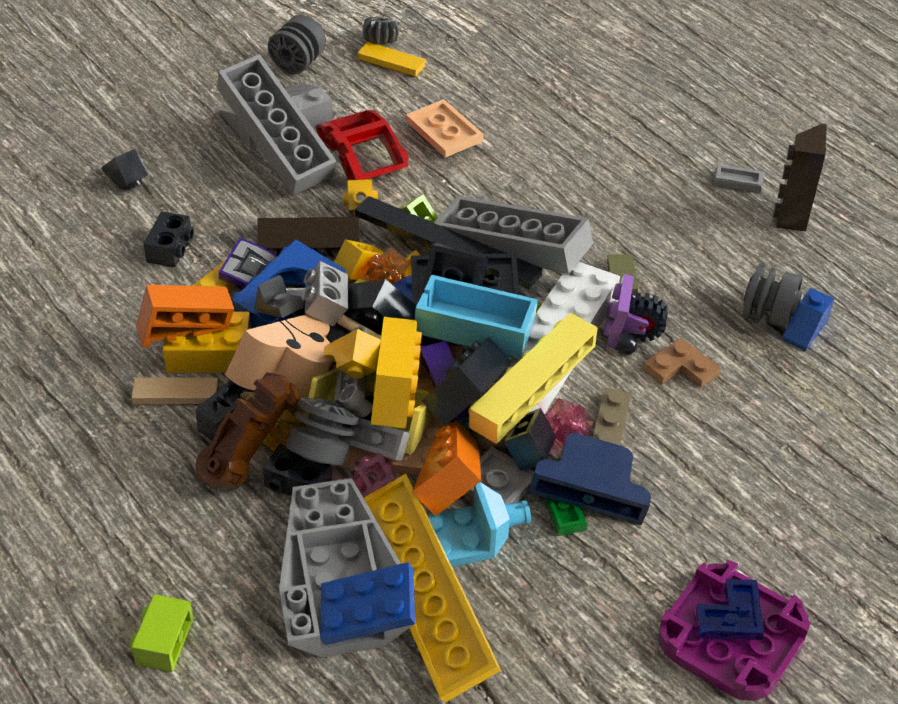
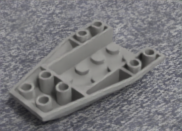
[279,478,416,657]

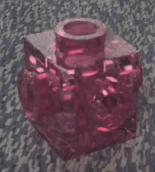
[545,398,594,443]
[351,453,395,497]

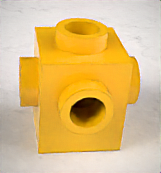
[343,179,378,216]

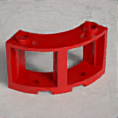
[315,110,409,180]

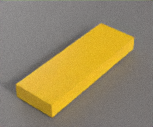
[357,42,426,77]

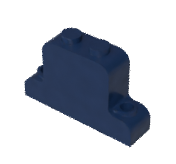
[528,433,651,525]

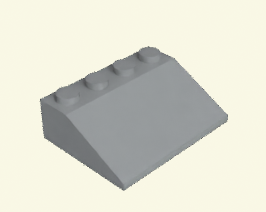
[220,83,333,150]

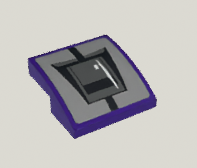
[219,238,278,289]

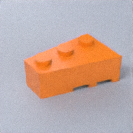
[136,285,234,348]
[412,420,481,516]

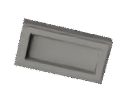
[713,165,764,193]

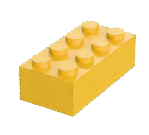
[371,317,422,428]

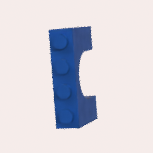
[231,240,346,329]

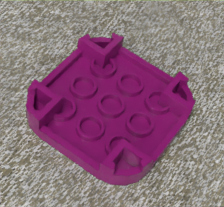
[658,560,811,701]

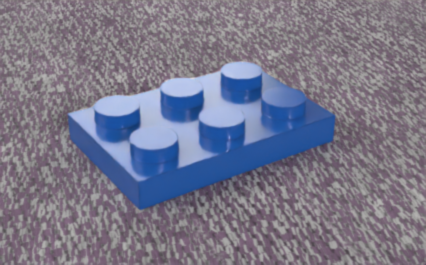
[320,562,415,645]

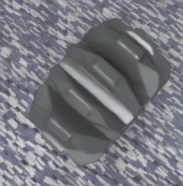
[363,16,399,44]

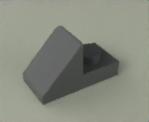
[254,275,305,318]

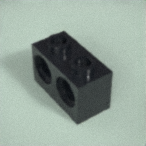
[143,211,194,267]
[195,380,256,441]
[263,444,332,496]

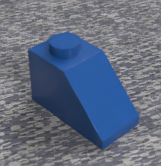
[782,288,835,351]

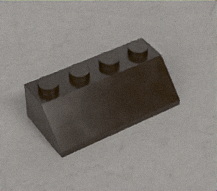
[773,124,827,232]
[257,217,360,254]

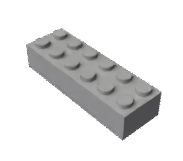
[217,54,337,196]
[434,196,593,274]

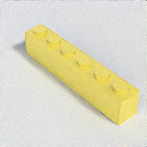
[468,313,598,444]

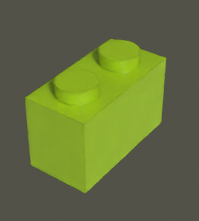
[130,594,193,672]

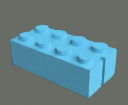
[415,275,538,359]

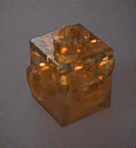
[364,247,410,285]

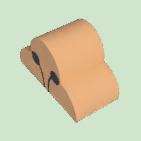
[225,314,333,406]

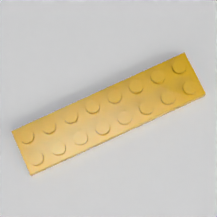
[364,474,501,703]

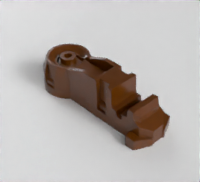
[196,372,301,491]

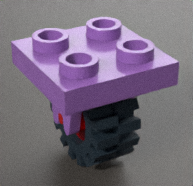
[603,274,668,349]

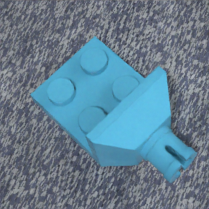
[427,482,531,567]

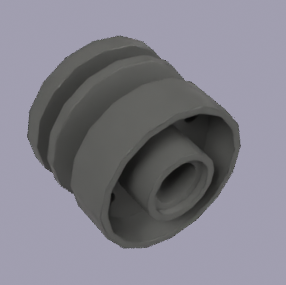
[268,15,326,74]
[743,264,803,329]
[285,397,359,465]

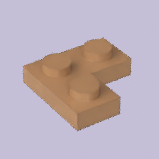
[643,338,721,387]

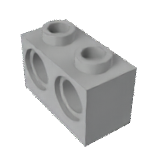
[303,261,348,326]

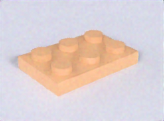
[406,99,484,158]

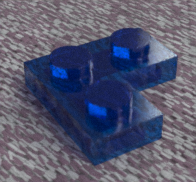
[696,579,764,640]

